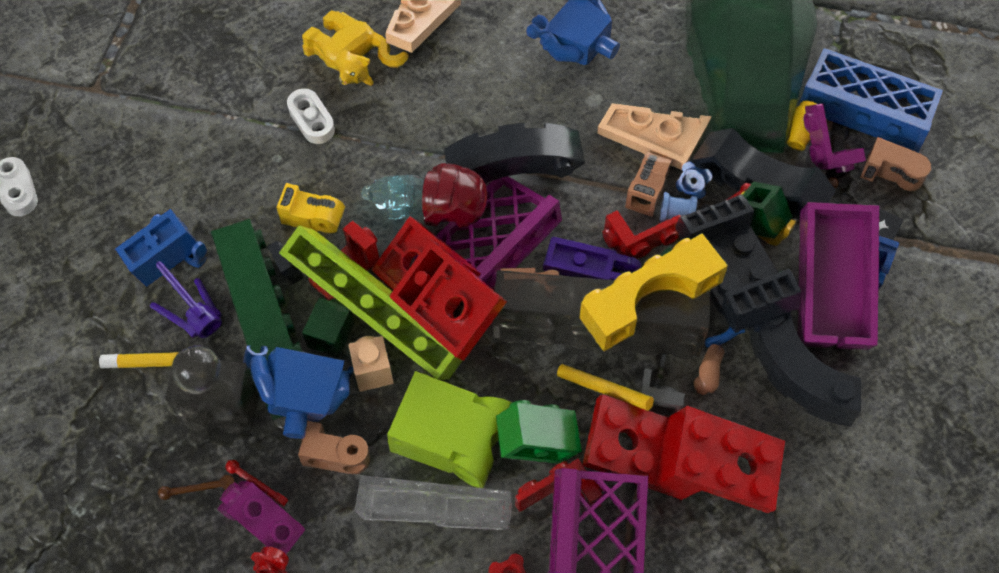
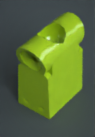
[387,371,512,490]

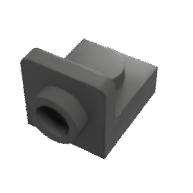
[633,368,685,417]

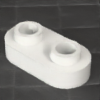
[287,89,335,144]
[0,157,38,216]

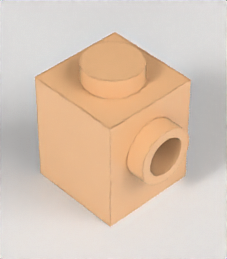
[348,336,394,392]

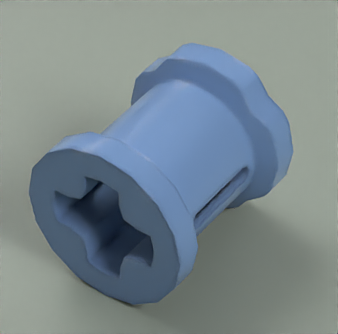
[659,192,697,222]

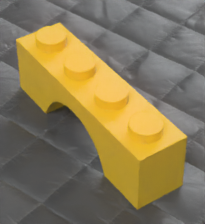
[580,234,728,351]

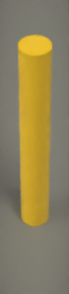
[557,364,654,411]

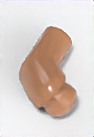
[694,344,725,395]

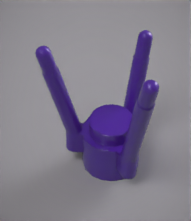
[150,261,222,338]

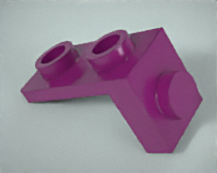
[803,104,866,173]
[217,481,305,554]

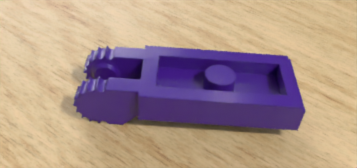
[543,236,641,286]

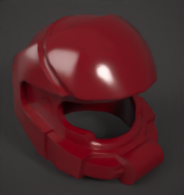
[422,163,488,228]

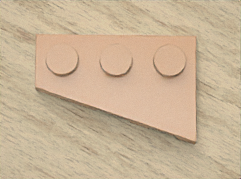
[385,0,461,53]
[597,103,712,170]

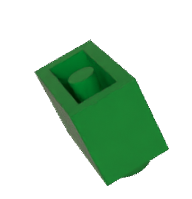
[496,400,582,464]

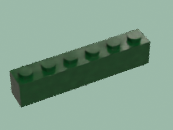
[211,219,302,420]

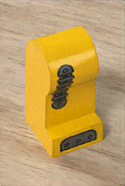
[276,183,345,233]

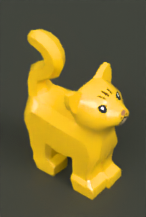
[302,10,408,86]

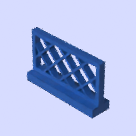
[798,48,943,153]

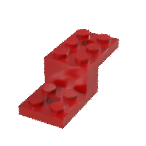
[371,216,507,361]
[582,394,785,513]

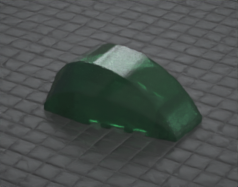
[686,0,817,153]

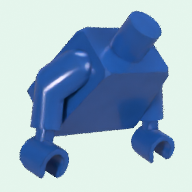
[526,0,620,65]
[243,345,354,439]

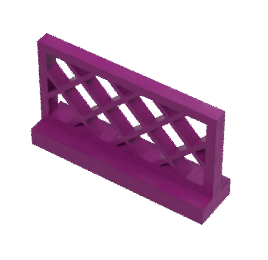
[414,176,562,290]
[549,468,648,573]

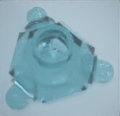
[361,174,424,219]

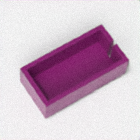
[797,202,879,350]

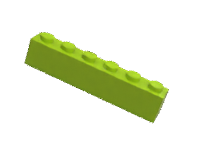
[279,225,463,380]

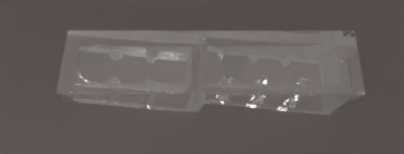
[355,475,513,530]

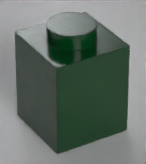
[743,182,792,239]
[302,298,355,358]

